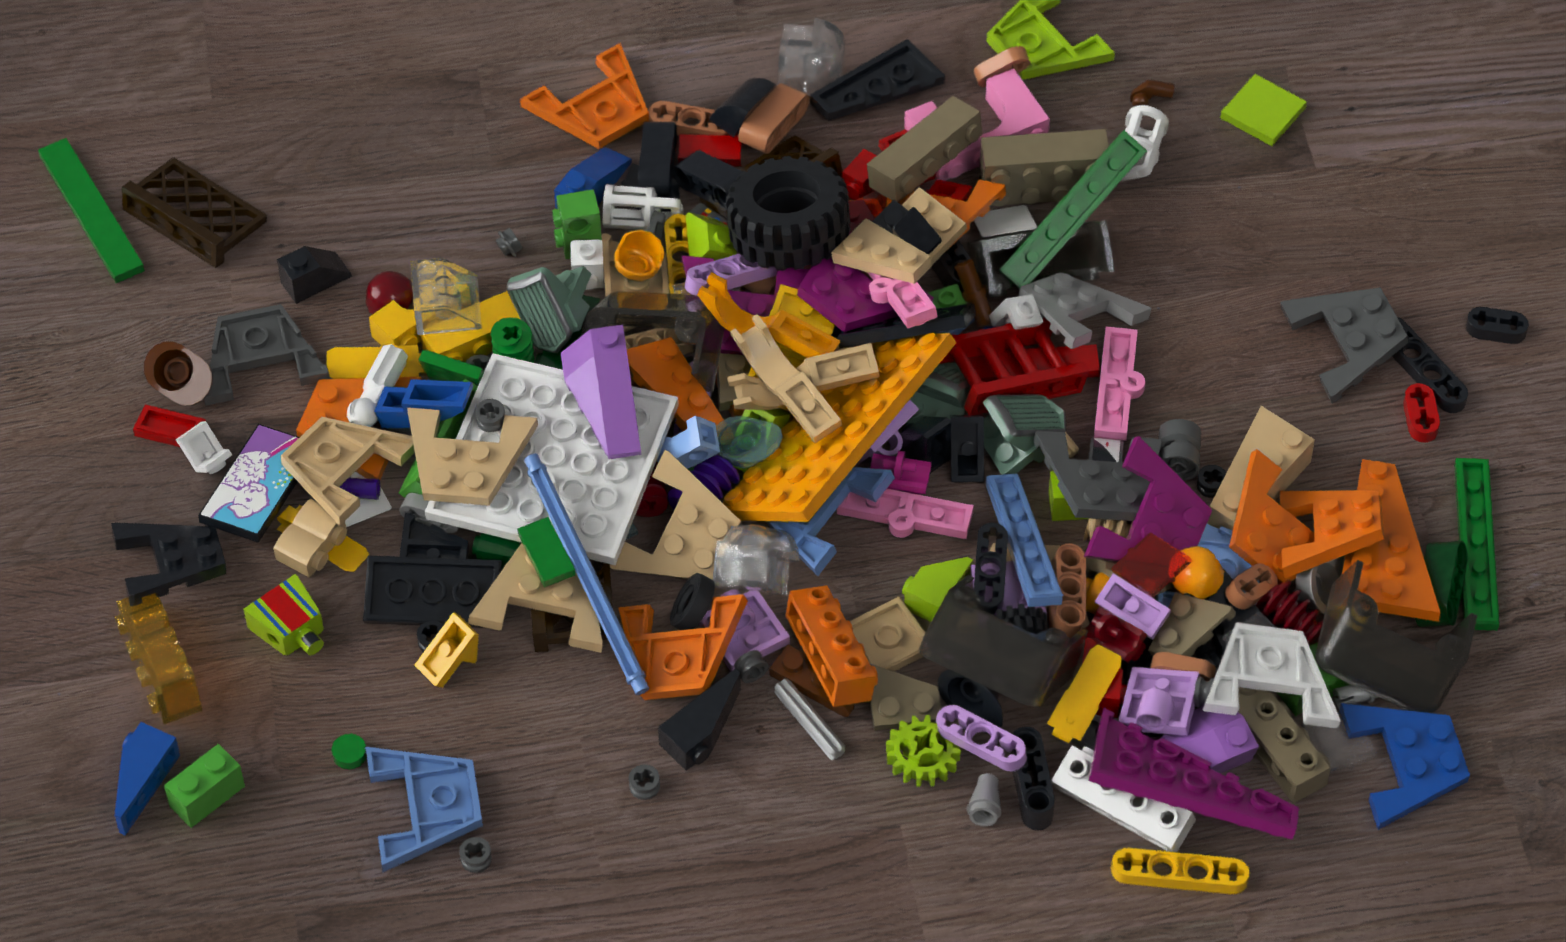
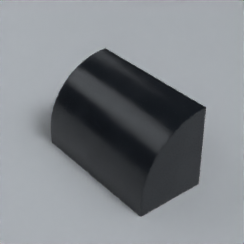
[709,78,776,137]

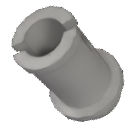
[1333,676,1379,709]

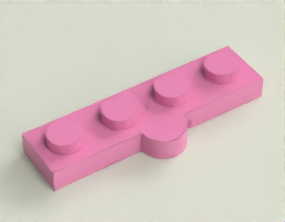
[867,272,938,329]
[1094,327,1145,441]
[837,489,974,539]

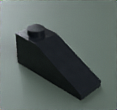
[658,668,741,771]

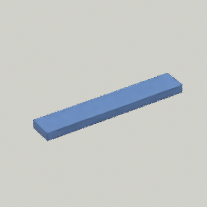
[985,474,1063,607]

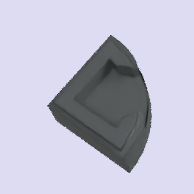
[648,210,666,240]

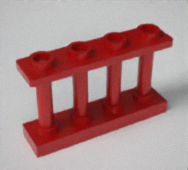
[939,317,1090,415]

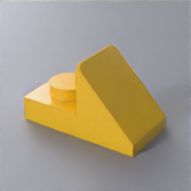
[414,612,478,688]

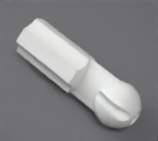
[347,344,408,427]

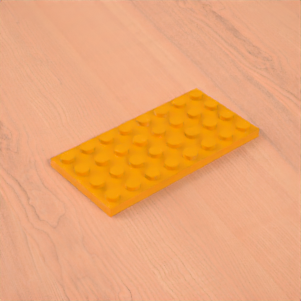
[723,333,956,522]

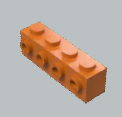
[785,585,878,707]

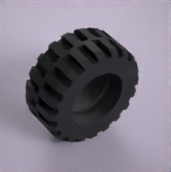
[726,156,850,271]

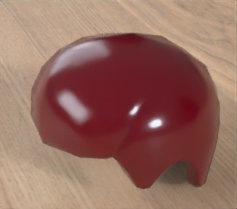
[366,271,415,314]

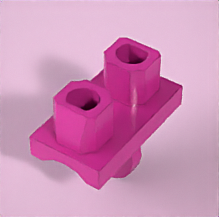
[870,451,932,495]

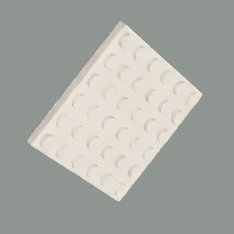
[425,353,679,565]

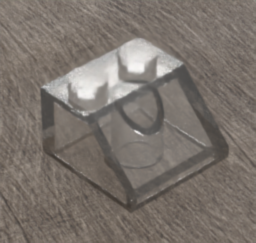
[410,258,482,335]

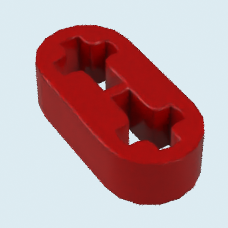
[1403,383,1440,443]

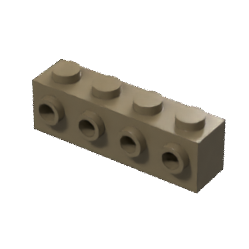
[867,96,983,202]
[1238,687,1331,804]

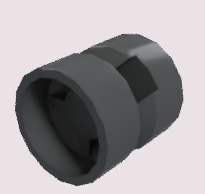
[1158,419,1202,481]

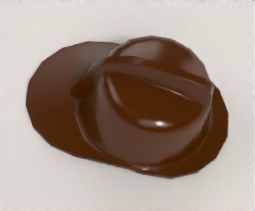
[144,341,213,406]

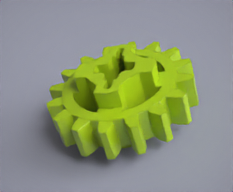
[886,715,961,787]

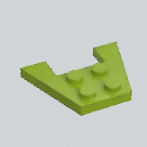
[986,0,1115,80]

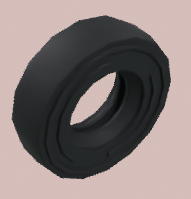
[670,573,715,630]

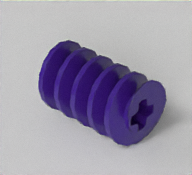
[668,455,740,510]

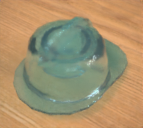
[716,416,782,468]

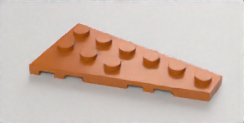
[1337,459,1440,622]

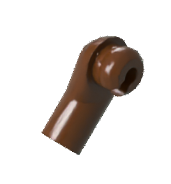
[1130,79,1175,107]

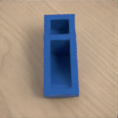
[375,379,473,428]

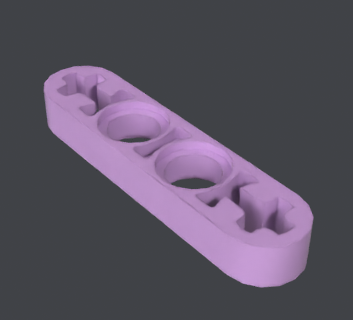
[685,254,777,296]

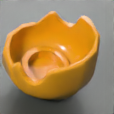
[614,229,665,282]
[1168,546,1224,599]

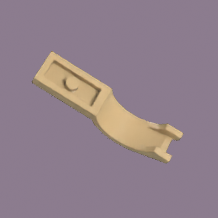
[730,314,842,443]
[727,343,879,410]

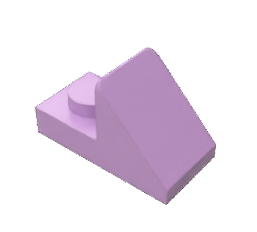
[1095,573,1171,640]

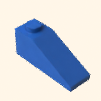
[554,147,632,209]
[115,722,180,836]

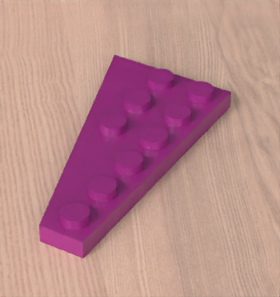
[1088,708,1299,840]

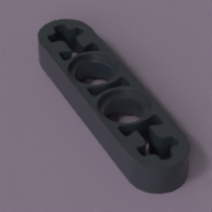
[1392,317,1468,413]

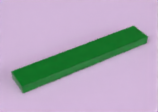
[998,130,1147,290]
[38,138,145,283]
[1454,458,1500,631]

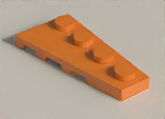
[627,337,735,448]

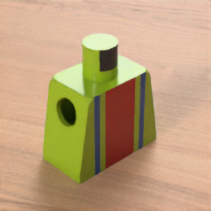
[244,574,324,656]

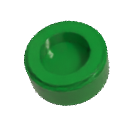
[332,734,367,769]

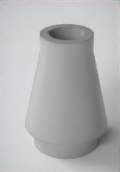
[967,773,1001,826]

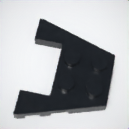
[111,522,226,606]

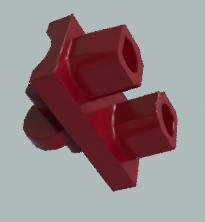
[1080,606,1147,663]

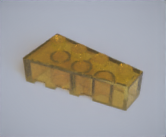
[114,593,203,725]

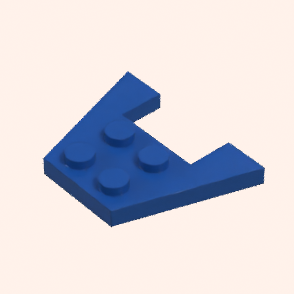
[1339,703,1470,830]

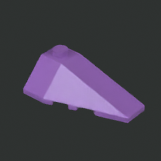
[561,325,642,459]
[1160,706,1259,773]

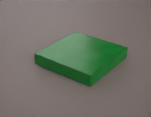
[419,350,484,386]

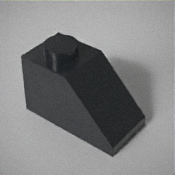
[277,246,352,304]
[900,416,952,473]

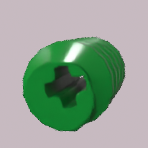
[491,317,535,363]

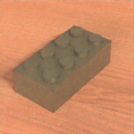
[979,129,1109,206]

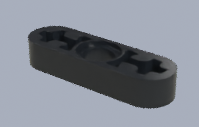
[973,523,1008,615]

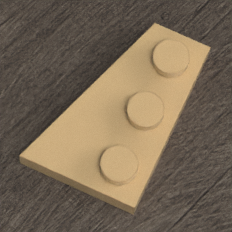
[831,218,932,284]

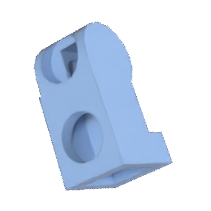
[657,416,720,469]

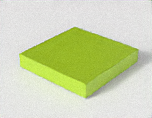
[1220,74,1307,146]

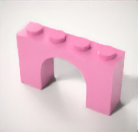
[904,68,1050,180]

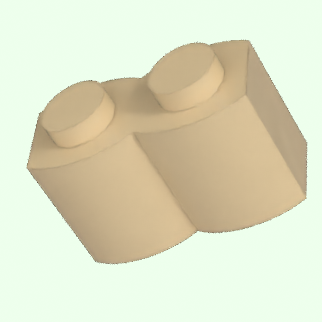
[273,499,347,577]

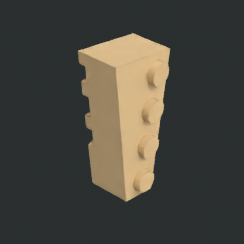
[1207,406,1315,530]

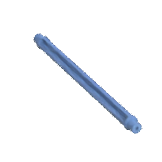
[524,453,649,695]

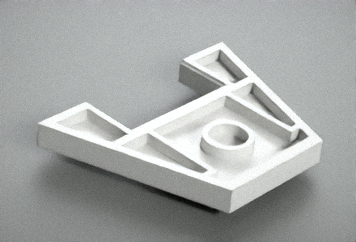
[1202,622,1341,728]

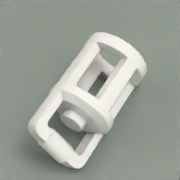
[1120,105,1169,182]
[603,184,684,231]

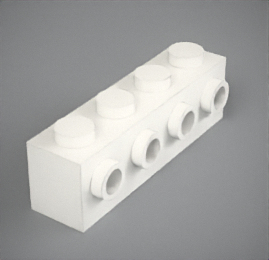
[1051,746,1196,852]

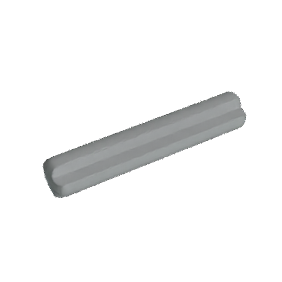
[774,679,845,760]

